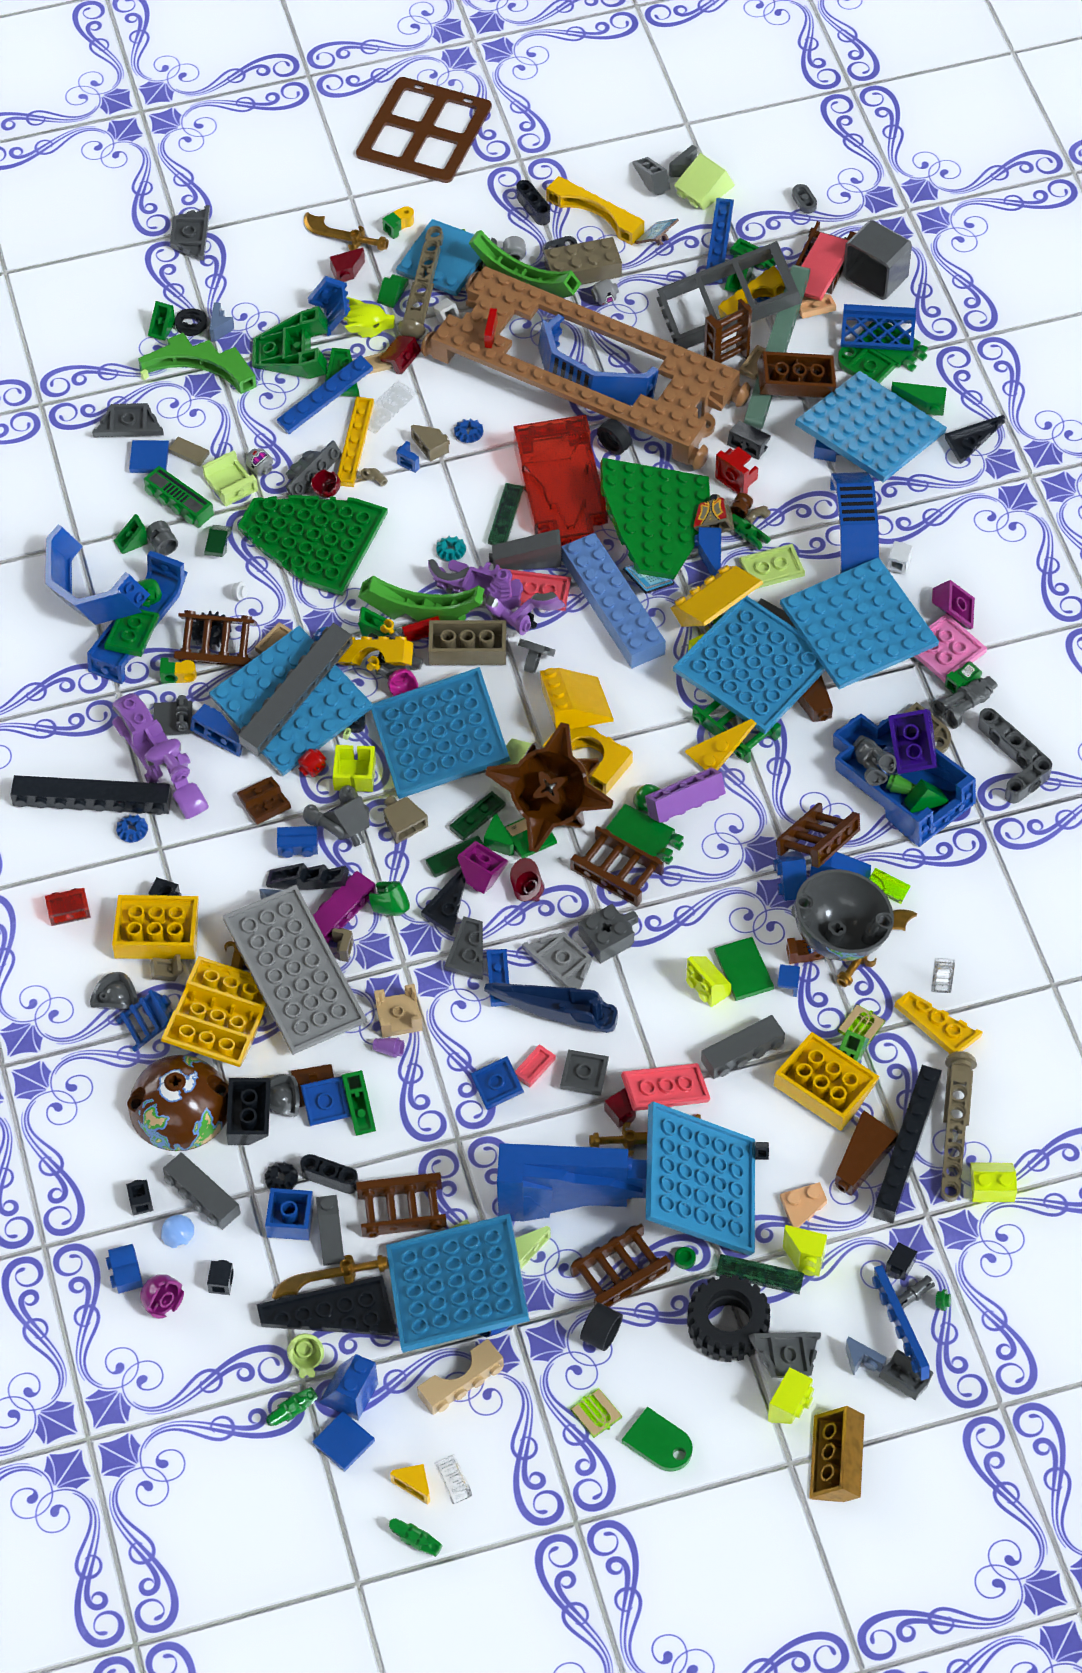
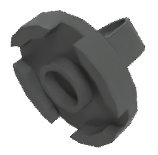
[518,638,556,674]

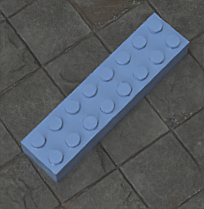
[561,533,666,669]

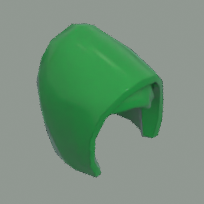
[369,881,410,916]

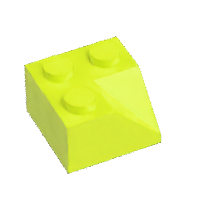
[767,1367,815,1424]

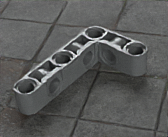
[978,708,1053,804]

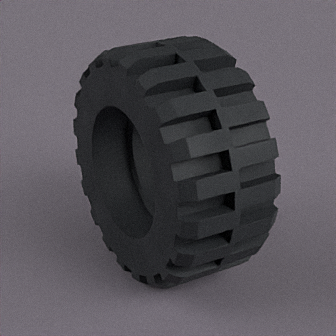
[687,1275,771,1362]

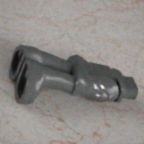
[932,676,998,729]
[853,735,897,786]

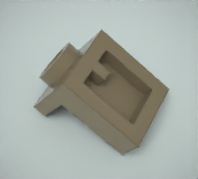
[332,928,354,962]

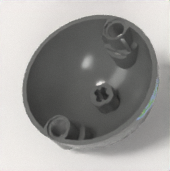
[791,869,894,961]

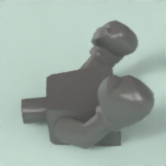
[303,785,370,847]

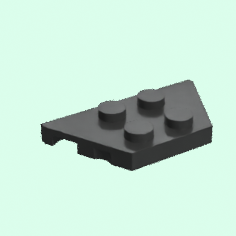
[170,205,210,260]
[92,403,164,438]
[749,1332,821,1378]

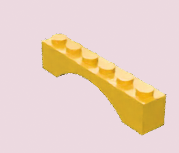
[546,176,645,245]

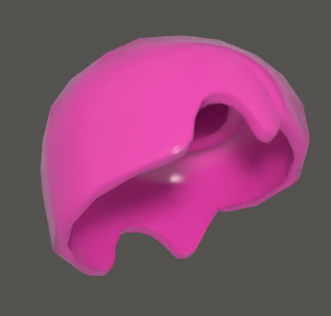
[387,669,418,696]

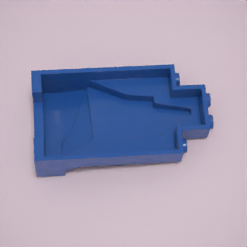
[833,713,976,847]
[497,1143,647,1222]

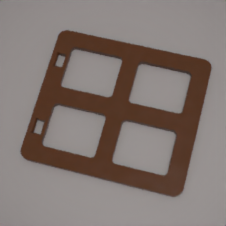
[356,77,492,183]

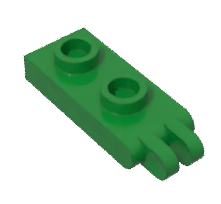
[730,238,776,269]

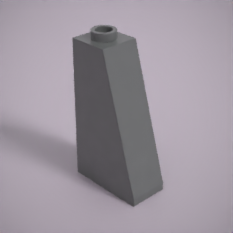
[489,529,561,570]

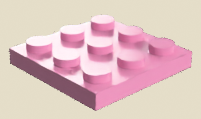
[914,613,987,683]

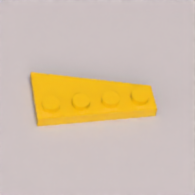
[894,991,983,1054]

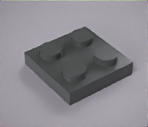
[560,1049,609,1096]

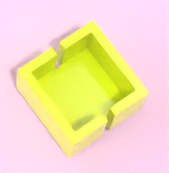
[333,745,376,792]

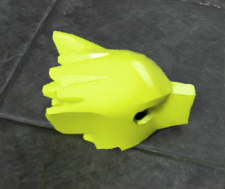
[344,297,395,338]

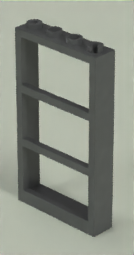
[656,241,802,349]

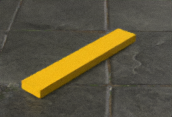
[337,397,374,487]

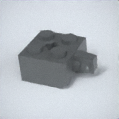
[578,904,639,964]

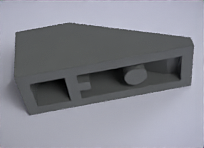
[632,157,671,195]
[316,1195,344,1266]

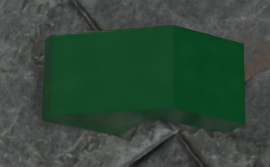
[204,525,232,557]

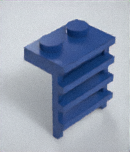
[307,276,350,336]
[116,990,174,1052]

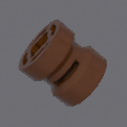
[730,493,753,519]

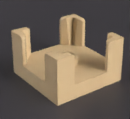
[374,984,423,1038]

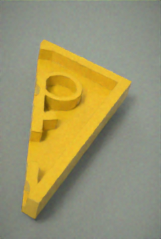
[685,719,757,770]

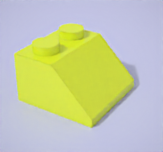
[970,1162,1017,1202]
[783,1225,827,1276]

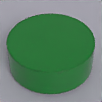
[674,1247,696,1269]

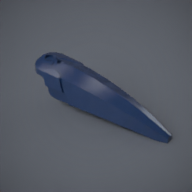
[484,983,618,1033]

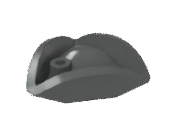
[90,972,138,1010]
[270,1074,300,1117]

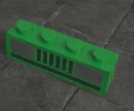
[144,466,214,528]

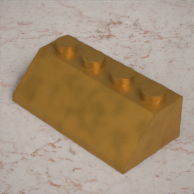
[809,1406,865,1502]

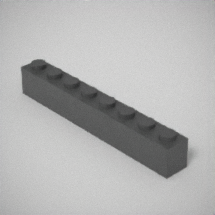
[238,622,353,756]

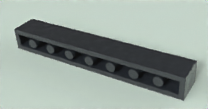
[10,775,172,815]
[873,1064,942,1224]

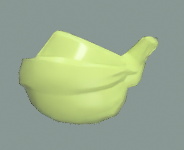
[287,1333,324,1378]

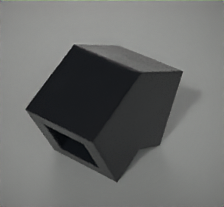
[755,1142,769,1160]

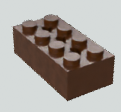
[757,351,837,398]

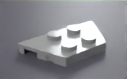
[522,932,592,989]

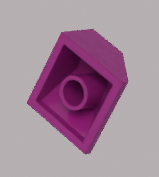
[932,580,975,630]
[457,841,509,894]

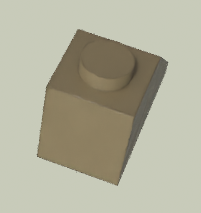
[411,424,450,462]

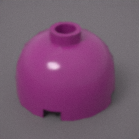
[140,1274,184,1319]

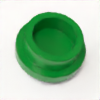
[935,1289,951,1311]

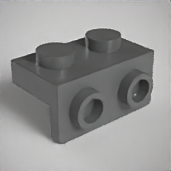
[879,1349,934,1401]

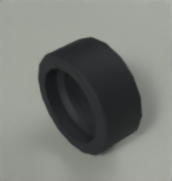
[597,419,632,455]

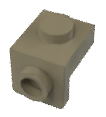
[150,954,183,982]

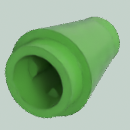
[886,774,916,795]

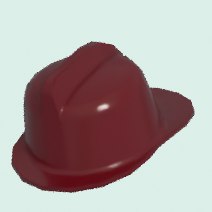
[510,858,545,902]

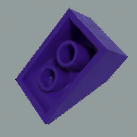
[888,709,937,774]

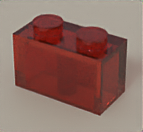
[45,888,91,926]

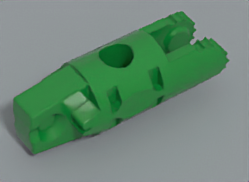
[732,514,771,550]
[265,1387,318,1426]
[388,1518,443,1557]

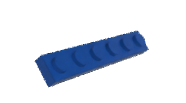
[706,198,734,283]
[277,355,373,434]
[872,1265,930,1381]

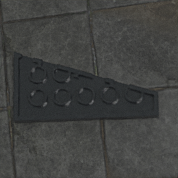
[256,1275,397,1336]

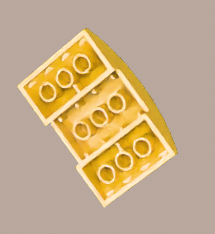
[161,956,267,1067]

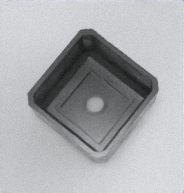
[843,220,912,300]

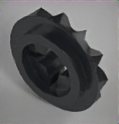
[265,1161,298,1189]

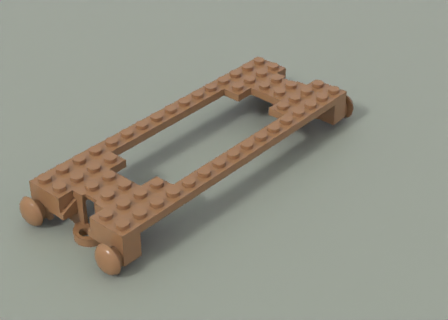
[421,266,751,470]

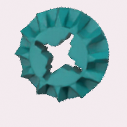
[436,535,466,561]

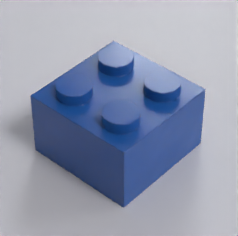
[265,1188,314,1241]

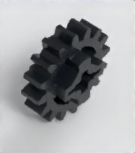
[191,611,232,649]

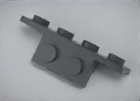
[285,440,342,495]

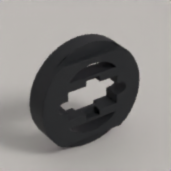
[175,308,208,336]

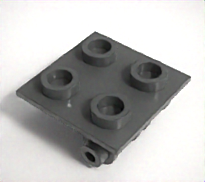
[154,695,193,735]

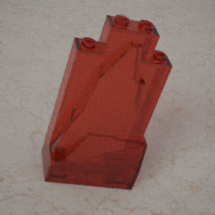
[513,415,608,546]

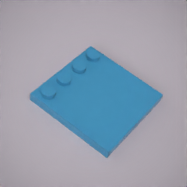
[396,219,482,296]

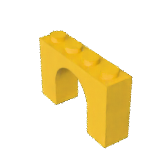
[543,726,633,795]

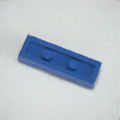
[486,949,511,1007]

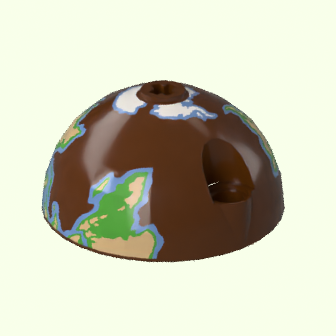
[127,1055,228,1151]

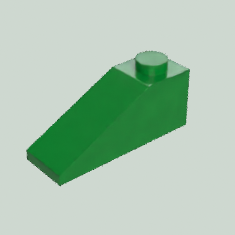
[891,382,947,416]
[341,1070,376,1136]

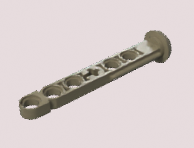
[398,226,444,340]
[940,1051,977,1202]

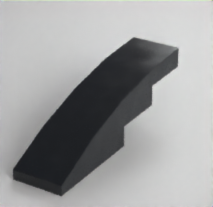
[266,863,349,890]

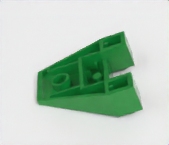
[252,306,328,379]

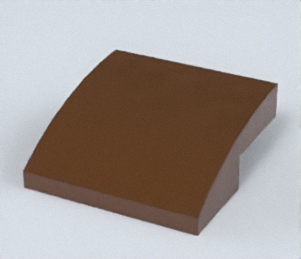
[237,776,291,825]

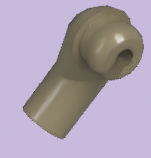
[361,468,388,486]
[745,505,771,524]

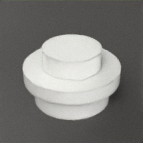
[231,581,248,600]

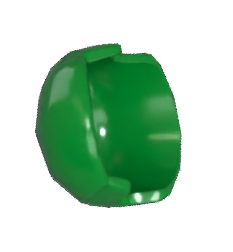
[633,784,661,814]

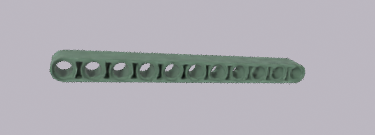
[744,265,810,429]

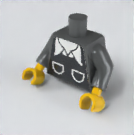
[366,619,423,679]

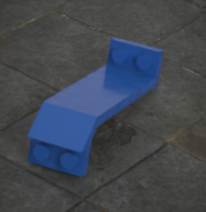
[87,551,188,684]

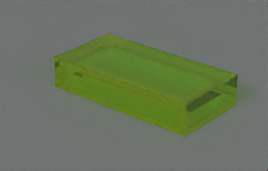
[869,868,911,904]

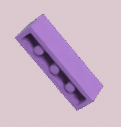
[645,767,726,823]

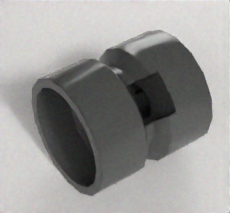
[146,520,178,556]

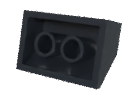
[226,1078,271,1145]

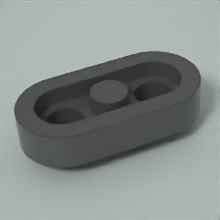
[792,184,817,214]

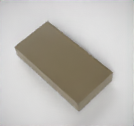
[168,436,210,467]

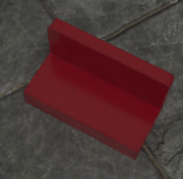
[379,335,421,374]

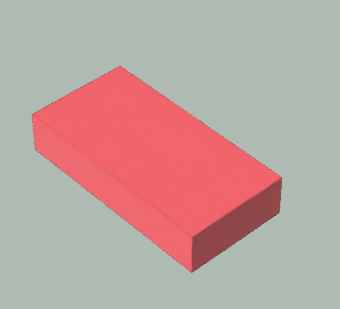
[515,1044,556,1088]

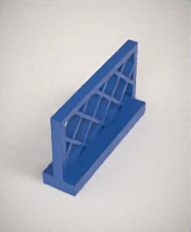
[840,304,916,351]

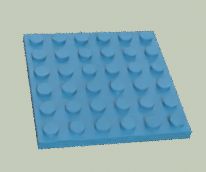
[795,371,947,483]
[780,557,939,690]
[673,596,826,734]
[209,626,373,776]
[371,667,511,799]
[646,1101,755,1256]
[386,1214,530,1353]

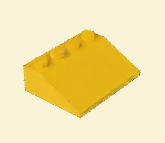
[670,565,763,627]
[540,668,614,729]
[112,895,199,960]
[773,1032,880,1131]

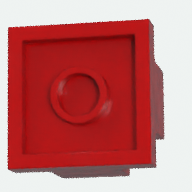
[715,447,759,494]

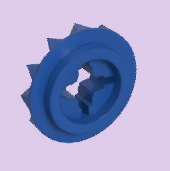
[454,418,484,443]
[116,814,148,843]

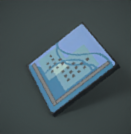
[623,564,674,594]

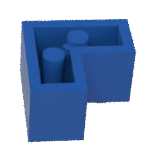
[773,851,807,901]

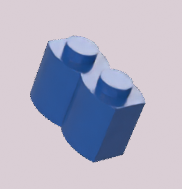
[105,1244,143,1294]

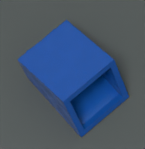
[319,1354,378,1421]

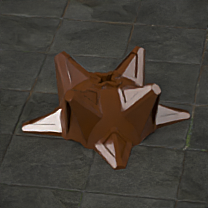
[485,722,614,852]

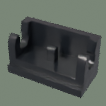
[727,421,771,460]

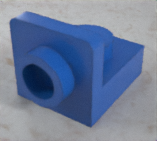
[396,441,420,473]

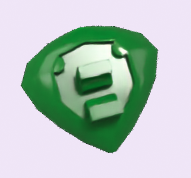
[138,578,162,608]

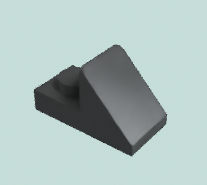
[669,145,697,177]

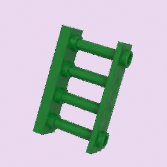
[692,700,781,763]

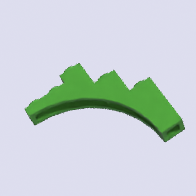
[469,230,582,298]
[138,333,257,394]
[358,575,485,622]

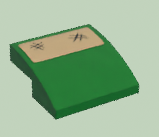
[504,818,557,858]

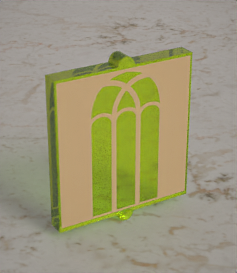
[837,1004,886,1048]
[570,1388,623,1438]

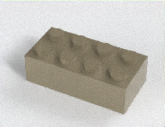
[544,237,622,285]
[428,620,507,665]

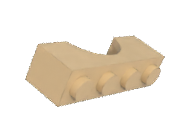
[417,1339,504,1415]

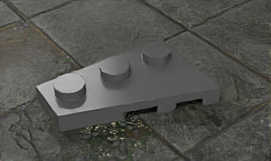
[444,916,483,980]

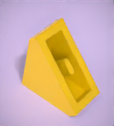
[390,1464,430,1505]

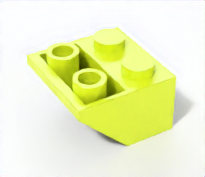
[686,956,731,1007]

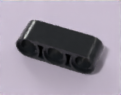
[516,180,550,226]
[300,1154,359,1194]

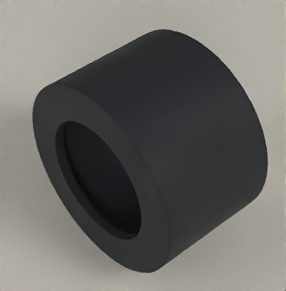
[580,1302,623,1351]

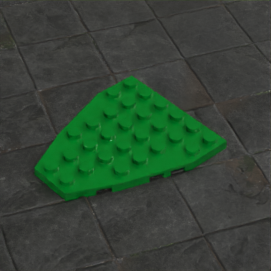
[600,458,710,580]
[238,495,388,596]

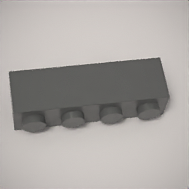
[701,1015,785,1079]
[163,1152,241,1230]

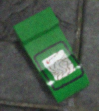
[945,661,982,694]

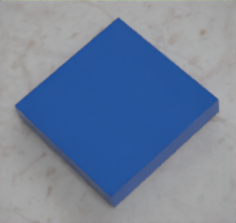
[129,440,170,473]
[470,1056,524,1110]
[301,1076,351,1126]
[312,1411,375,1472]

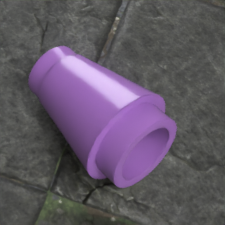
[373,1037,405,1058]

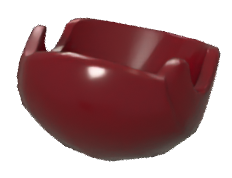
[311,469,341,498]

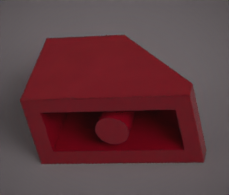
[329,247,365,282]
[604,1088,637,1128]

